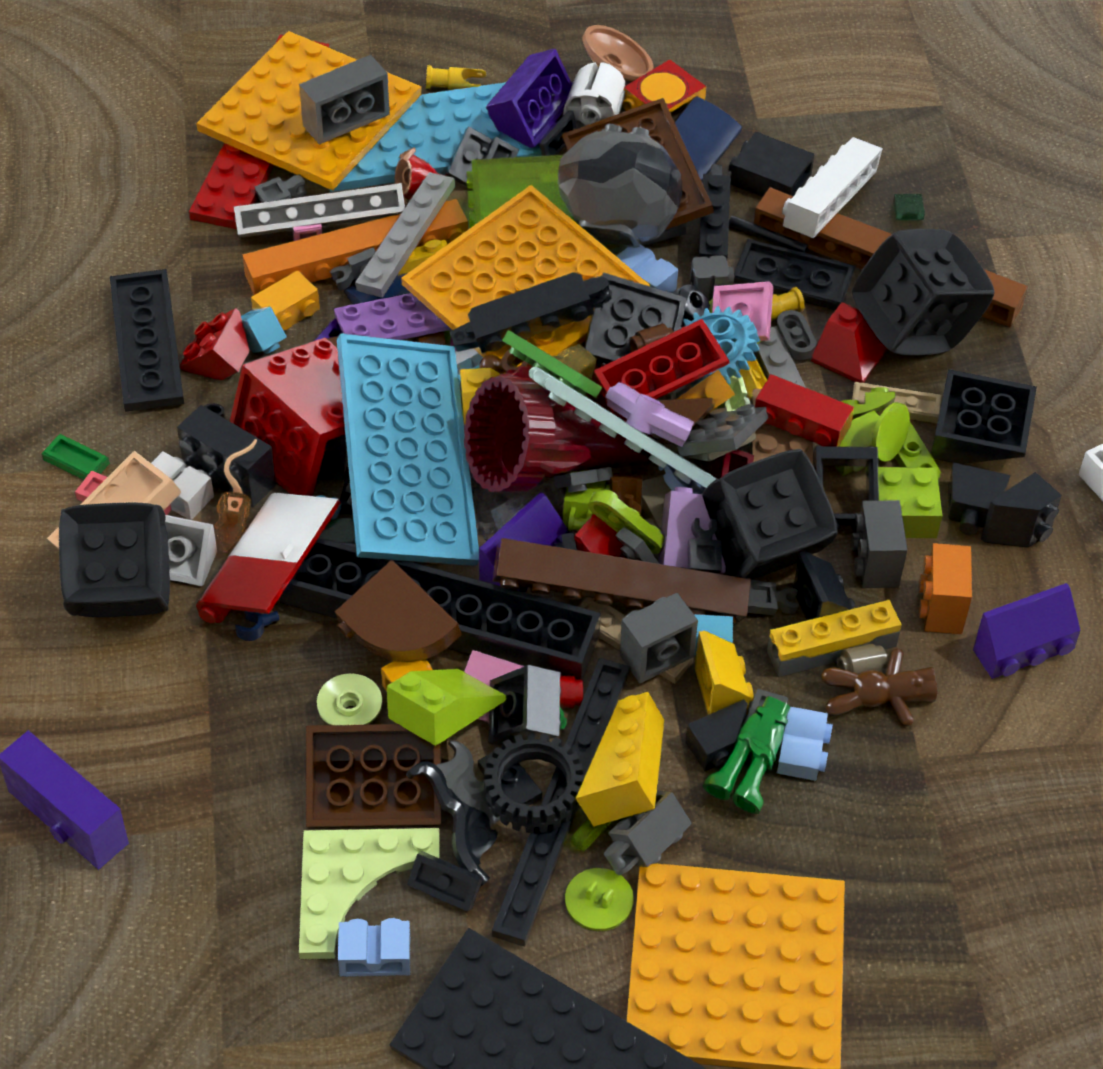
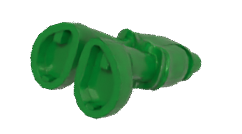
[702,696,791,814]

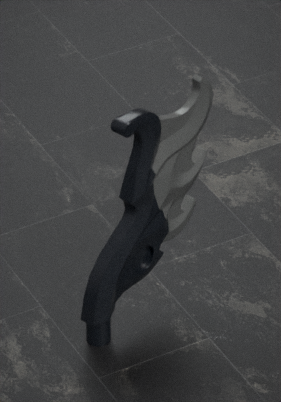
[406,740,500,887]

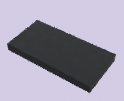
[733,239,856,310]

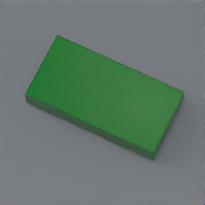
[42,434,110,480]

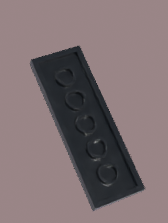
[110,269,184,412]

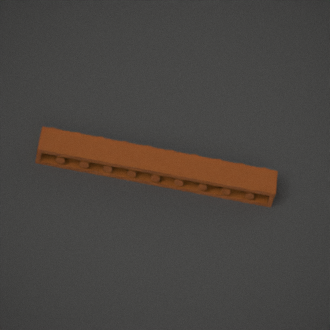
[754,188,1028,328]

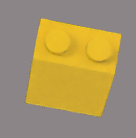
[695,631,754,715]

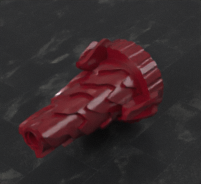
[464,365,655,493]

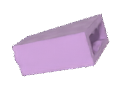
[658,487,726,574]

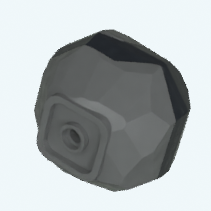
[558,124,682,248]

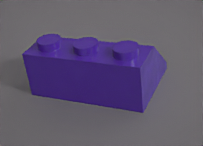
[479,492,569,593]
[973,583,1081,679]

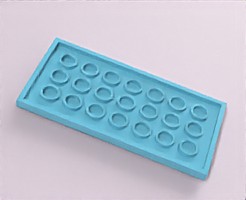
[329,82,542,192]
[337,333,479,566]

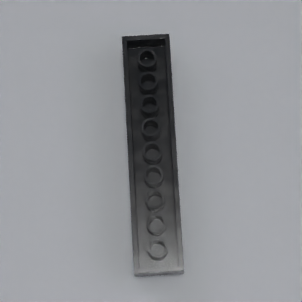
[279,538,601,680]

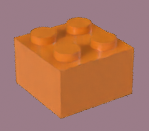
[919,543,972,634]

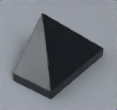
[538,110,577,165]

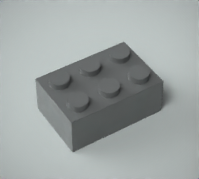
[299,55,390,144]

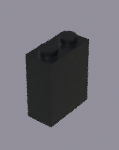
[728,132,815,197]

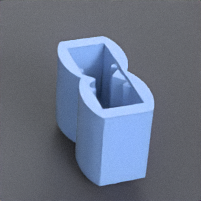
[777,706,833,781]

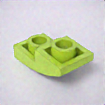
[841,387,896,420]

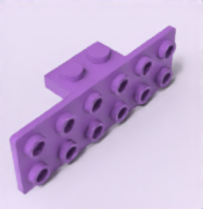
[334,293,451,340]

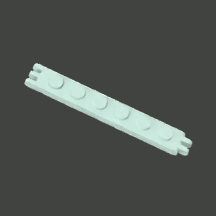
[529,367,716,488]

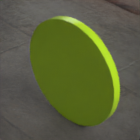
[871,402,910,462]
[565,868,634,931]

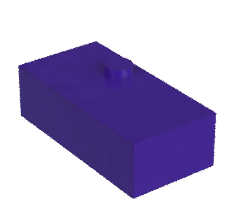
[0,730,129,870]

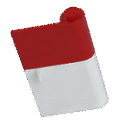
[196,493,341,623]

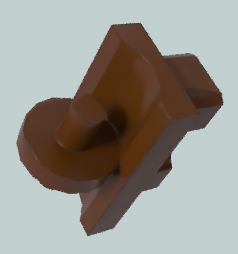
[610,473,643,515]

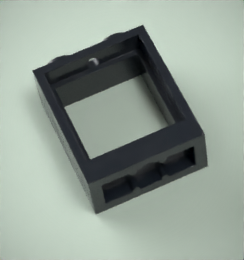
[813,446,879,530]

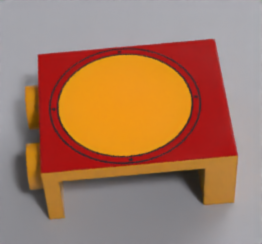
[622,59,706,112]

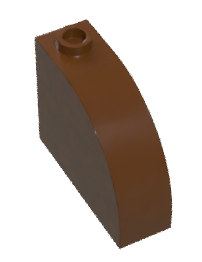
[335,560,462,662]

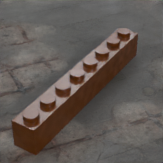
[492,538,751,625]

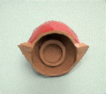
[395,147,444,207]

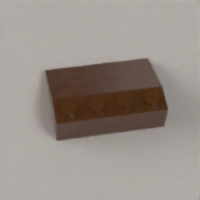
[306,724,441,827]

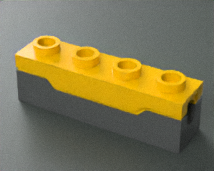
[767,600,902,677]

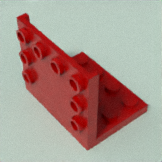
[230,338,345,496]

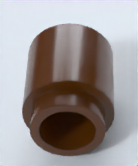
[629,323,674,352]

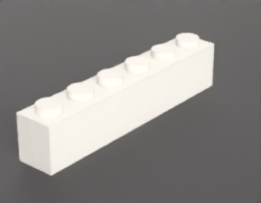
[782,137,883,238]
[234,183,405,238]

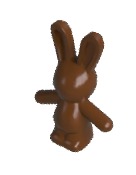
[821,648,938,726]

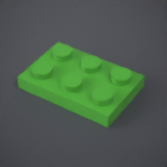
[502,330,602,397]

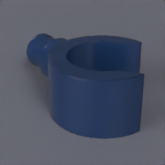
[235,611,280,641]

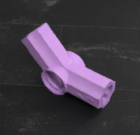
[605,382,694,447]

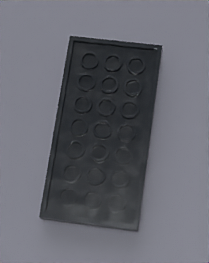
[389,928,706,1069]

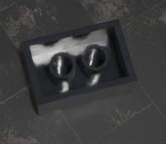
[177,405,276,508]

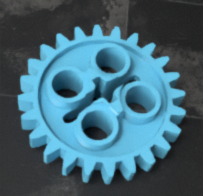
[680,306,760,387]

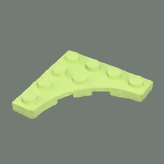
[299,828,440,959]

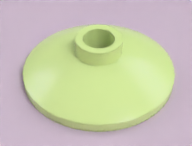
[317,673,382,725]

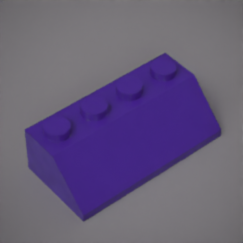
[485,48,572,148]

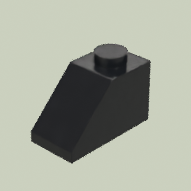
[685,699,748,772]

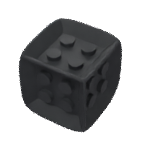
[852,229,995,355]
[701,449,838,580]
[59,502,170,617]

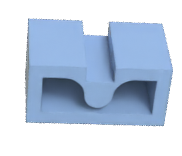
[616,245,678,293]
[338,918,410,976]

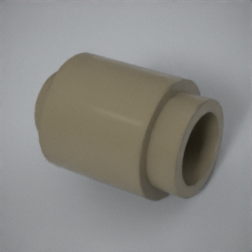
[837,644,888,674]

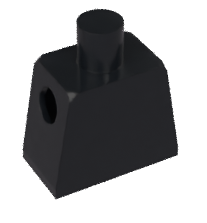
[948,463,1011,535]

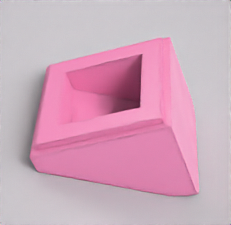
[292,223,322,241]

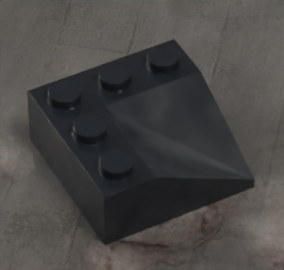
[931,369,1037,464]

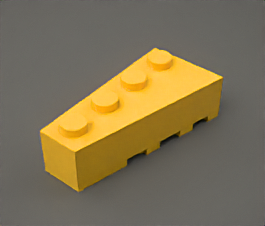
[576,692,665,827]

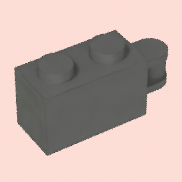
[604,790,692,875]

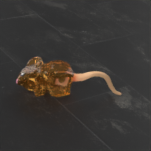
[214,439,257,552]

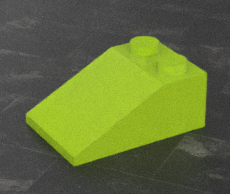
[387,669,506,746]

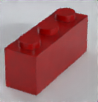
[755,374,854,447]

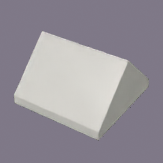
[165,515,217,586]

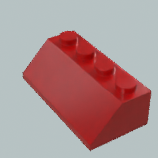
[594,319,730,416]

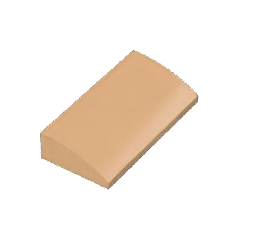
[47,451,181,550]

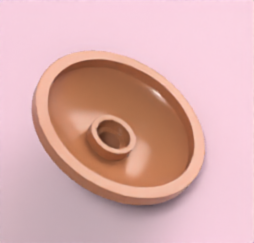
[583,25,654,82]

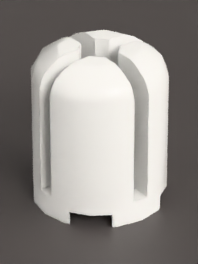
[564,62,625,129]

